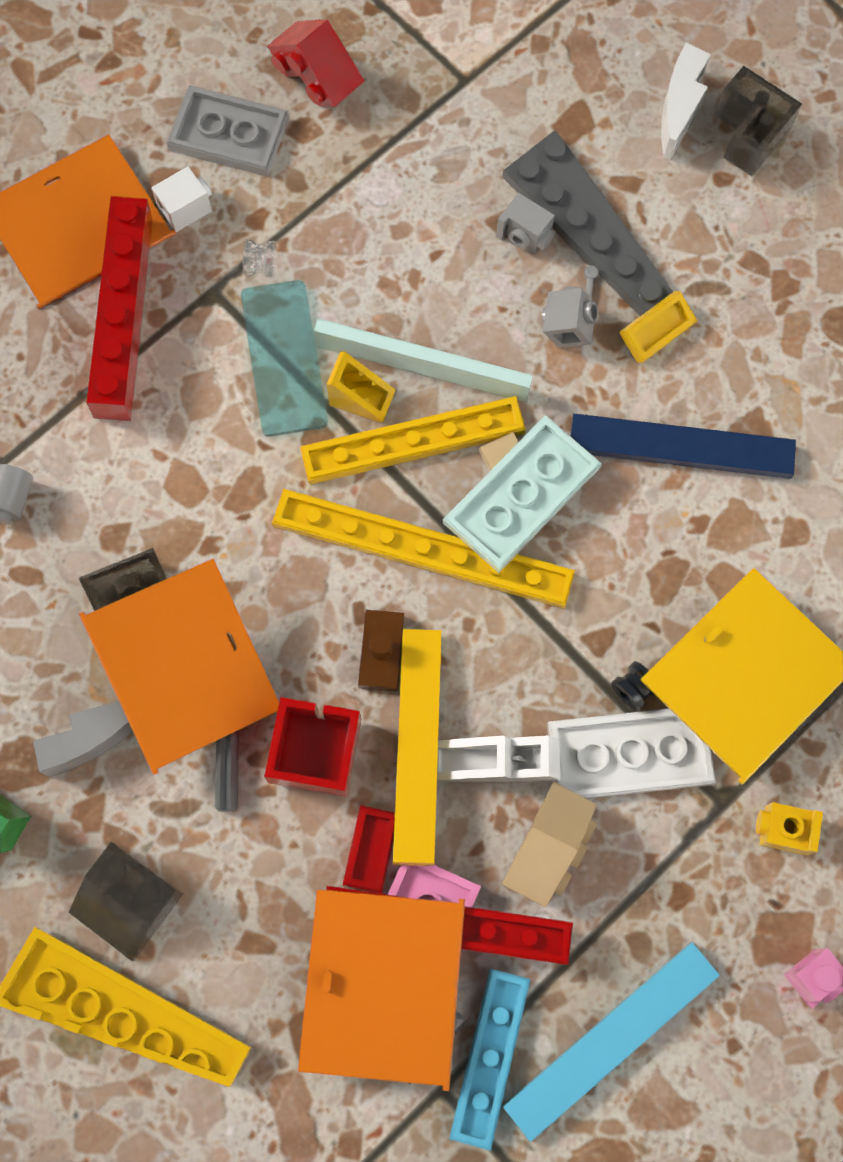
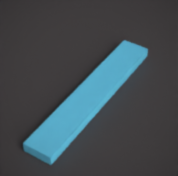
[502,942,720,1142]

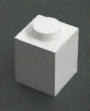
[151,166,212,232]

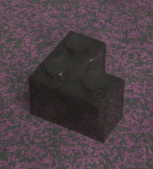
[715,65,802,176]

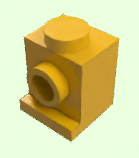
[756,802,823,856]

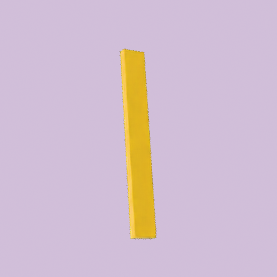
[272,488,575,609]

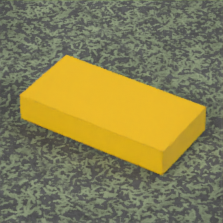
[619,291,698,363]

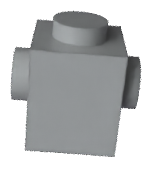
[542,286,598,348]

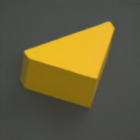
[327,351,396,422]

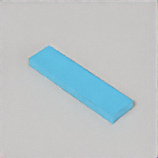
[449,968,531,1151]

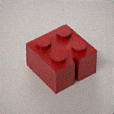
[264,697,362,797]

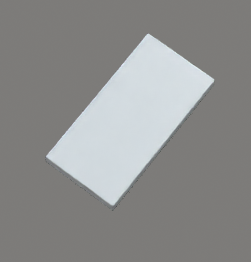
[547,709,717,799]

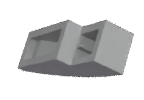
[33,701,133,777]

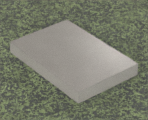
[167,85,289,177]

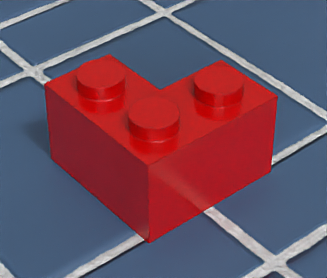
[267,19,365,107]

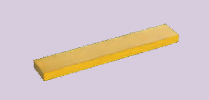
[300,396,526,485]
[393,629,442,866]

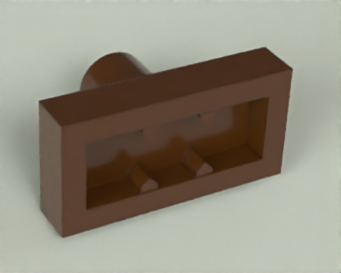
[358,609,404,692]

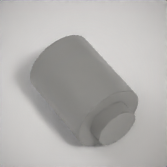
[0,464,33,525]

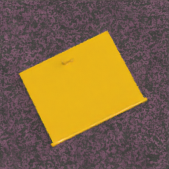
[640,568,843,785]

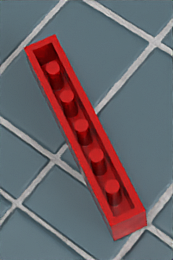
[86,196,153,421]

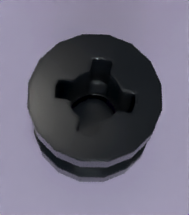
[611,661,655,711]

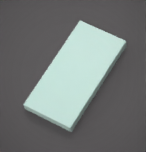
[443,415,602,573]

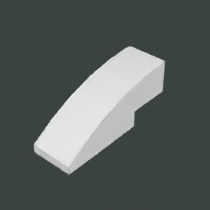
[661,43,711,160]
[437,736,560,782]

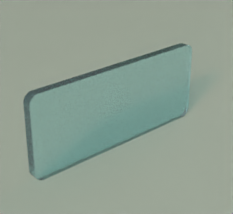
[241,280,328,437]

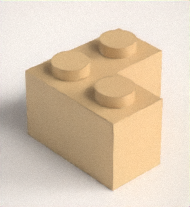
[502,782,597,908]

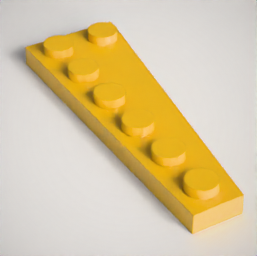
[0,927,252,1087]

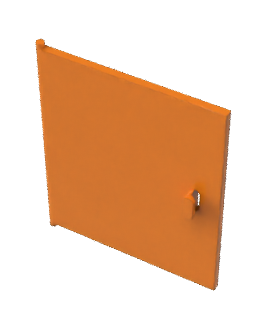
[0,134,176,309]
[79,558,279,775]
[298,890,465,1091]

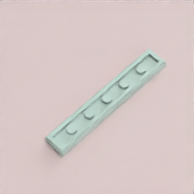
[314,319,533,402]

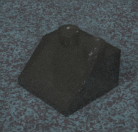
[68,842,184,962]

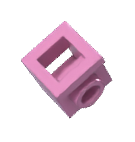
[784,948,843,1009]

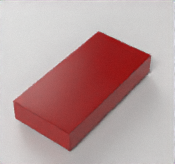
[342,805,395,894]

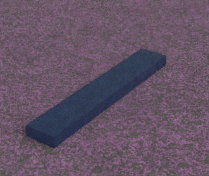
[570,413,796,479]

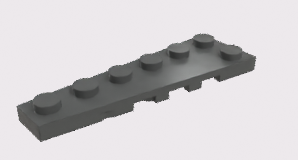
[502,130,673,316]

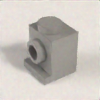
[496,193,555,254]

